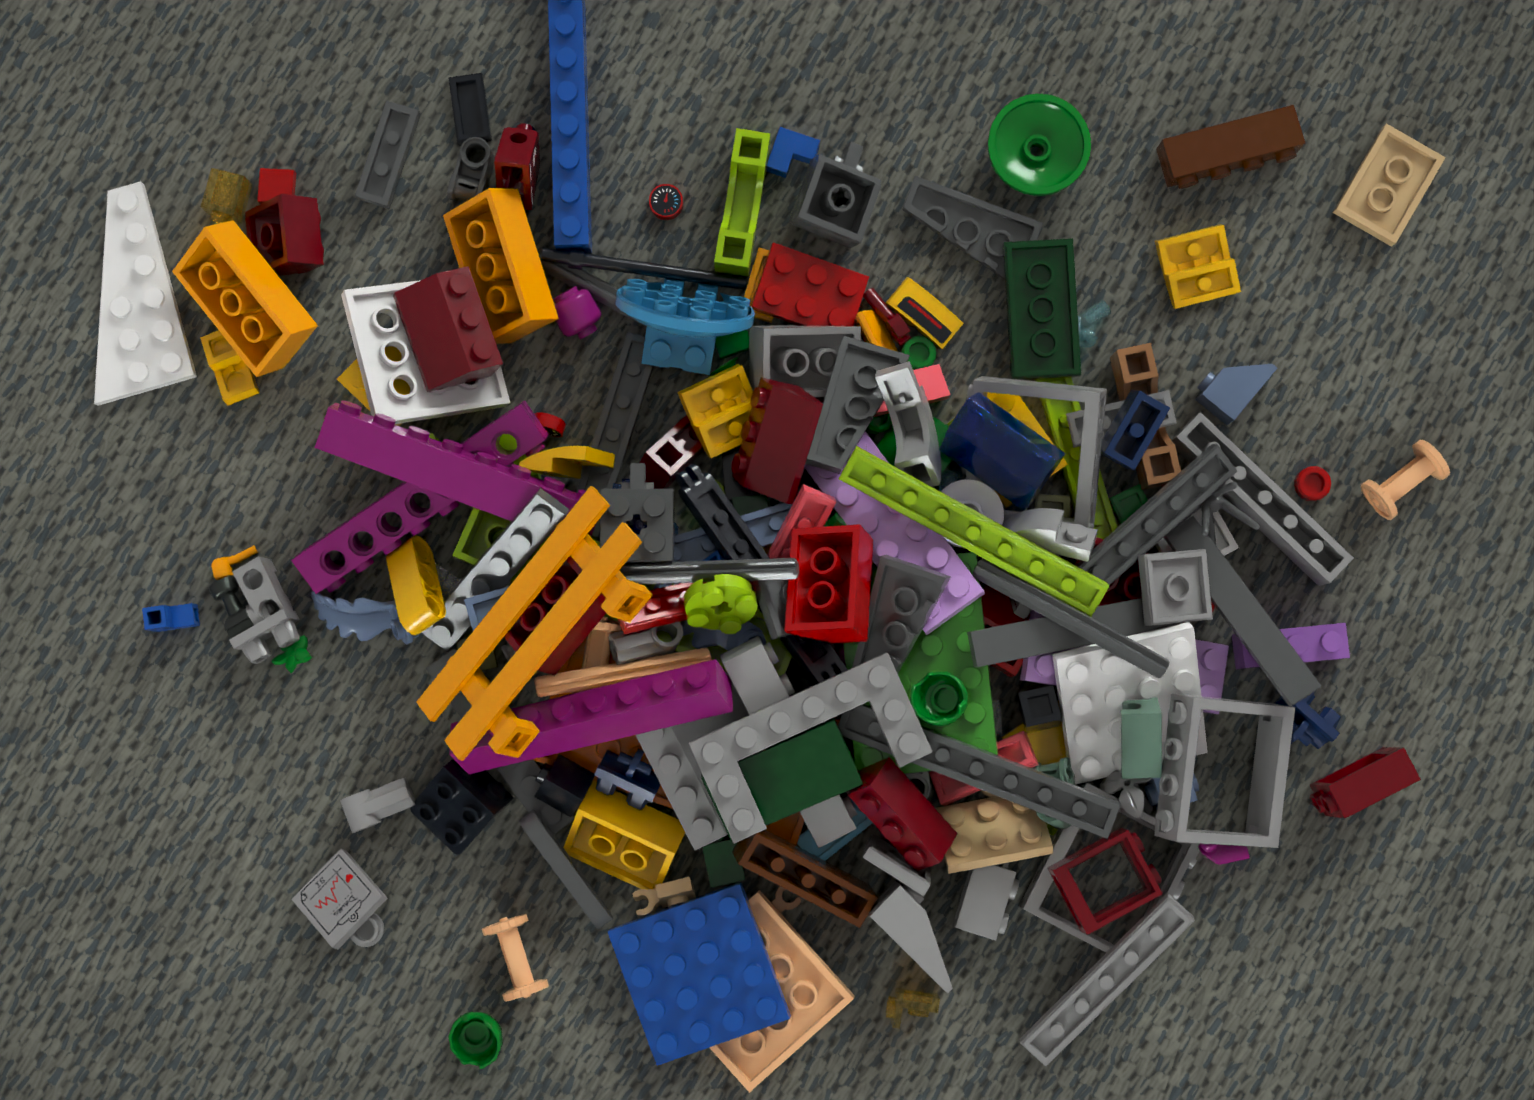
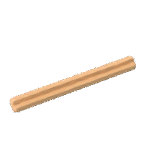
[534,648,712,697]

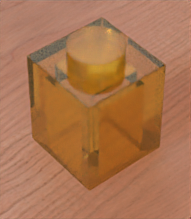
[200,168,253,223]

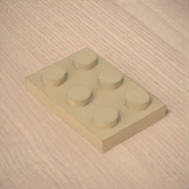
[1333,123,1446,247]
[935,796,1053,874]

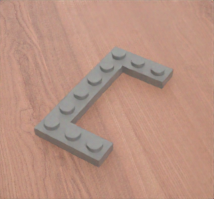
[688,652,932,844]

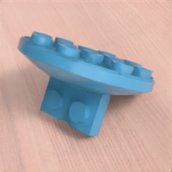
[615,278,755,375]

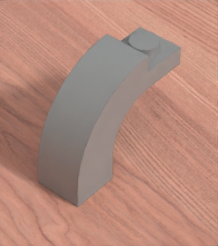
[875,361,941,487]
[982,508,1098,576]

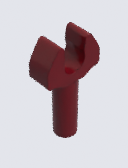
[863,288,912,346]

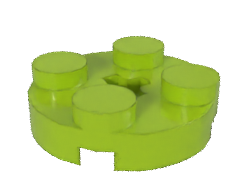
[684,574,758,634]

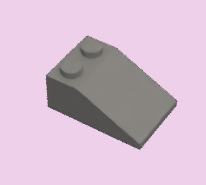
[749,325,861,397]
[869,880,953,994]

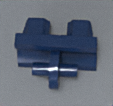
[1273,692,1341,749]
[594,748,661,810]

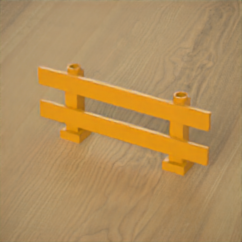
[416,486,653,761]

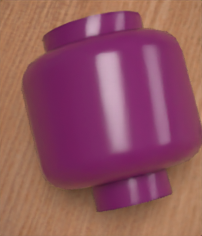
[553,286,602,340]

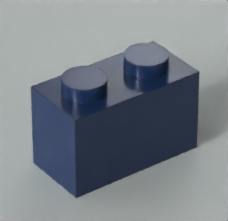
[1101,390,1170,470]

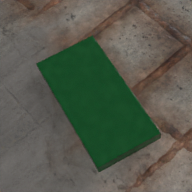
[1003,238,1081,380]
[701,718,863,840]

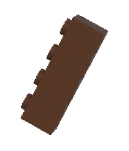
[1156,105,1305,189]
[732,829,878,928]

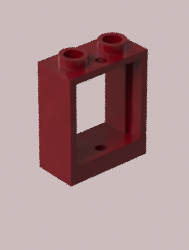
[1310,747,1421,818]
[1047,828,1162,935]

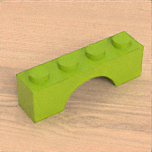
[714,128,770,277]

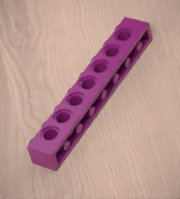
[291,400,549,594]

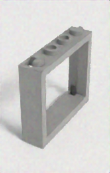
[961,376,1107,529]
[1154,694,1295,848]
[1019,782,1200,953]

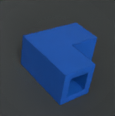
[766,127,820,178]
[142,603,200,632]

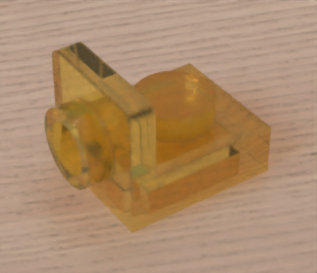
[886,988,940,1029]

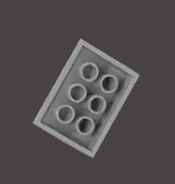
[636,671,749,850]

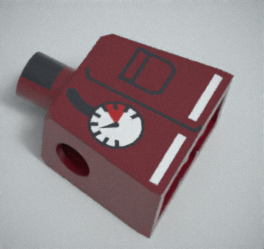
[494,123,540,210]

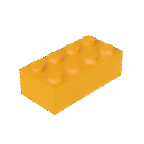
[443,188,559,344]
[172,220,318,377]

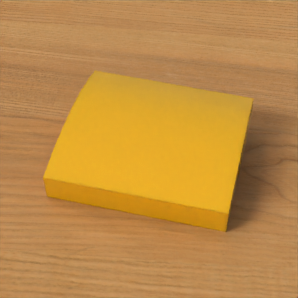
[1155,224,1241,309]
[677,364,753,459]
[519,446,615,479]

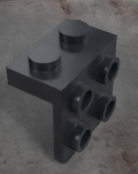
[410,759,514,855]

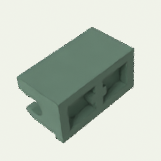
[1120,697,1162,779]

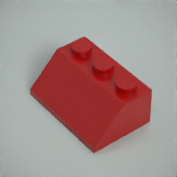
[784,524,873,643]

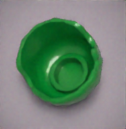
[910,672,968,726]
[448,1012,503,1069]

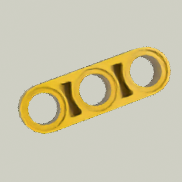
[386,535,446,636]

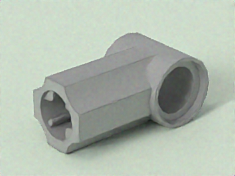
[608,622,683,665]
[340,777,416,834]

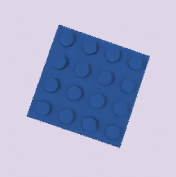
[607,882,791,1066]

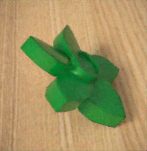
[271,635,312,674]

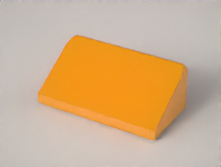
[855,310,898,352]

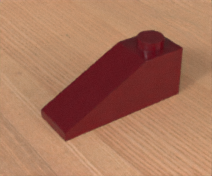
[639,415,704,489]

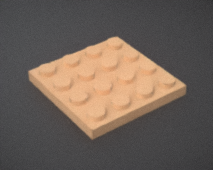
[709,890,855,1093]

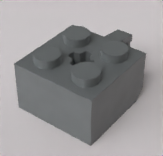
[788,142,881,248]
[600,463,675,564]

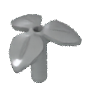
[1100,771,1153,819]

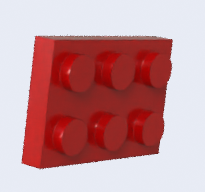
[751,242,869,326]

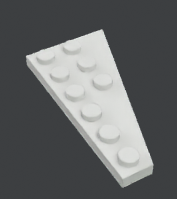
[94,181,197,406]

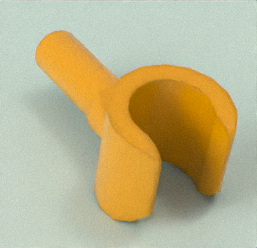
[211,545,258,580]

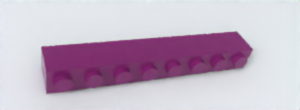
[314,401,597,537]
[449,659,733,774]

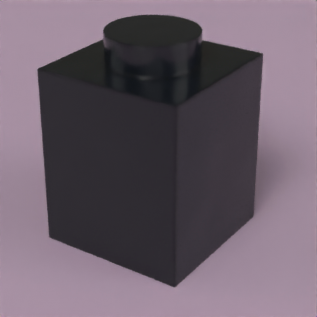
[534,754,595,817]

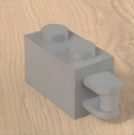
[952,862,1019,941]

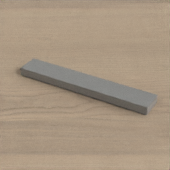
[1020,893,1195,1066]

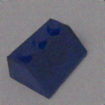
[939,392,1065,511]

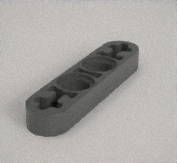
[519,810,614,929]

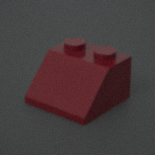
[245,194,324,276]

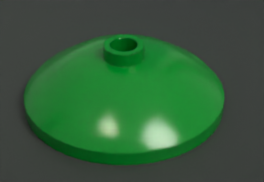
[987,94,1091,196]

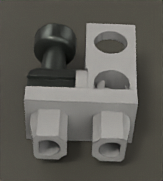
[208,556,300,664]

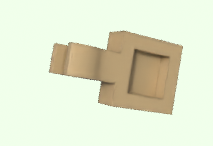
[632,877,696,918]

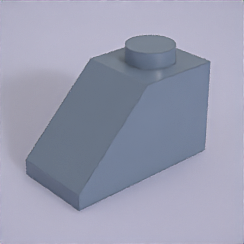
[1195,364,1277,425]

